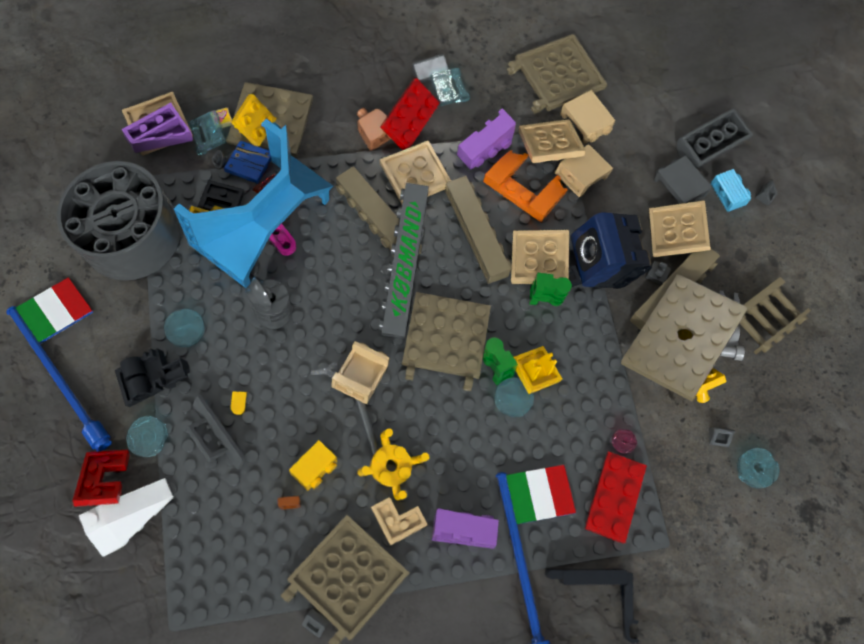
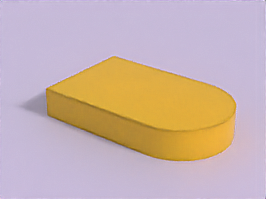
[231,391,247,415]

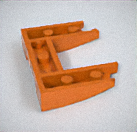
[483,150,568,222]

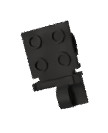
[115,349,190,407]

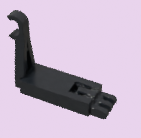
[545,569,640,644]

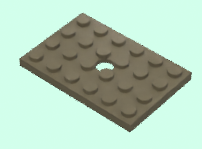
[621,274,748,402]

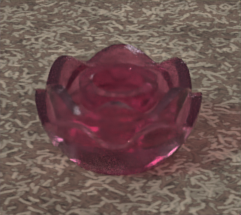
[612,429,637,454]

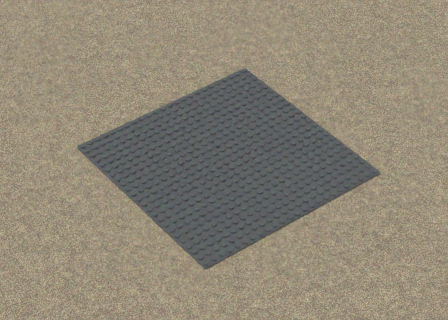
[147,134,670,632]

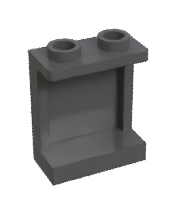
[654,156,712,205]

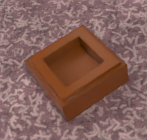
[277,496,301,510]

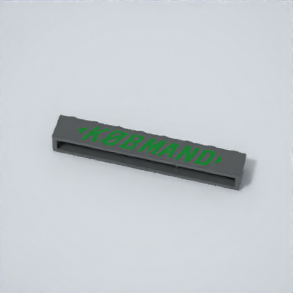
[379,183,429,339]

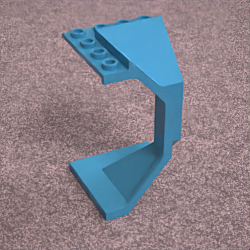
[174,119,333,288]

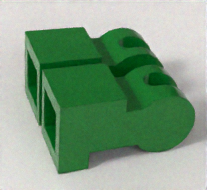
[529,272,572,306]
[483,338,518,386]

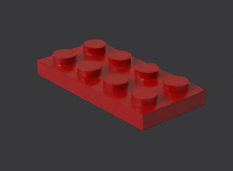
[380,78,440,150]
[584,451,647,544]

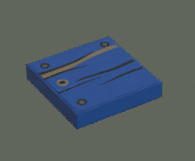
[224,140,271,184]

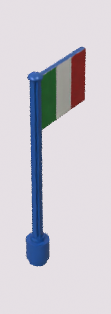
[6,277,112,452]
[495,465,576,644]

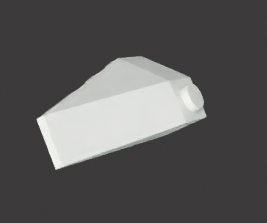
[79,478,174,557]

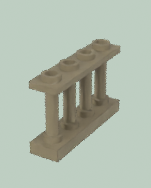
[740,277,811,355]

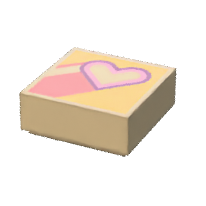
[210,108,232,130]

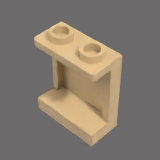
[560,90,616,144]
[555,144,613,197]
[331,341,390,404]

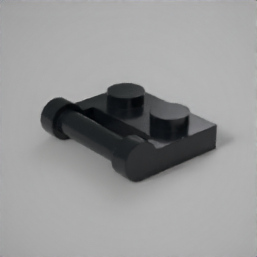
[198,180,245,211]

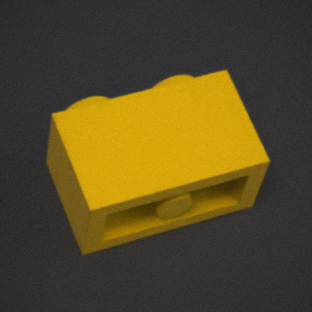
[289,440,337,491]

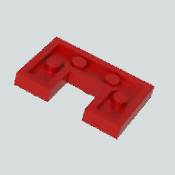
[72,450,130,507]

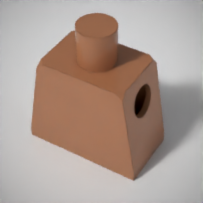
[357,108,391,151]

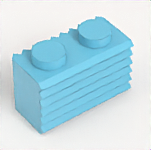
[711,169,751,212]

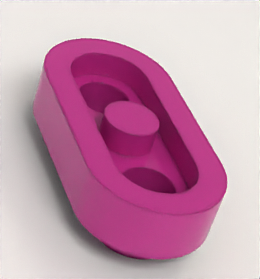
[269,223,296,256]

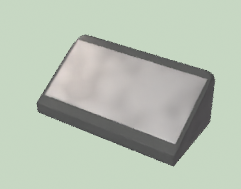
[412,54,450,83]

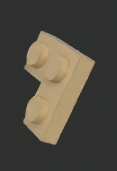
[371,497,428,546]

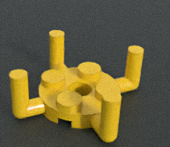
[357,429,429,500]

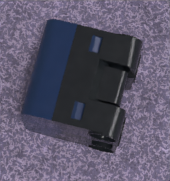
[570,212,652,289]

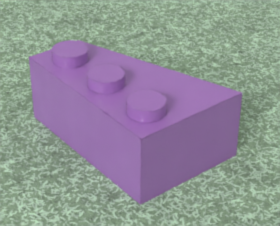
[122,103,193,153]
[457,108,516,170]
[432,508,499,549]

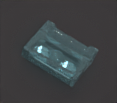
[430,68,470,106]
[188,110,227,156]

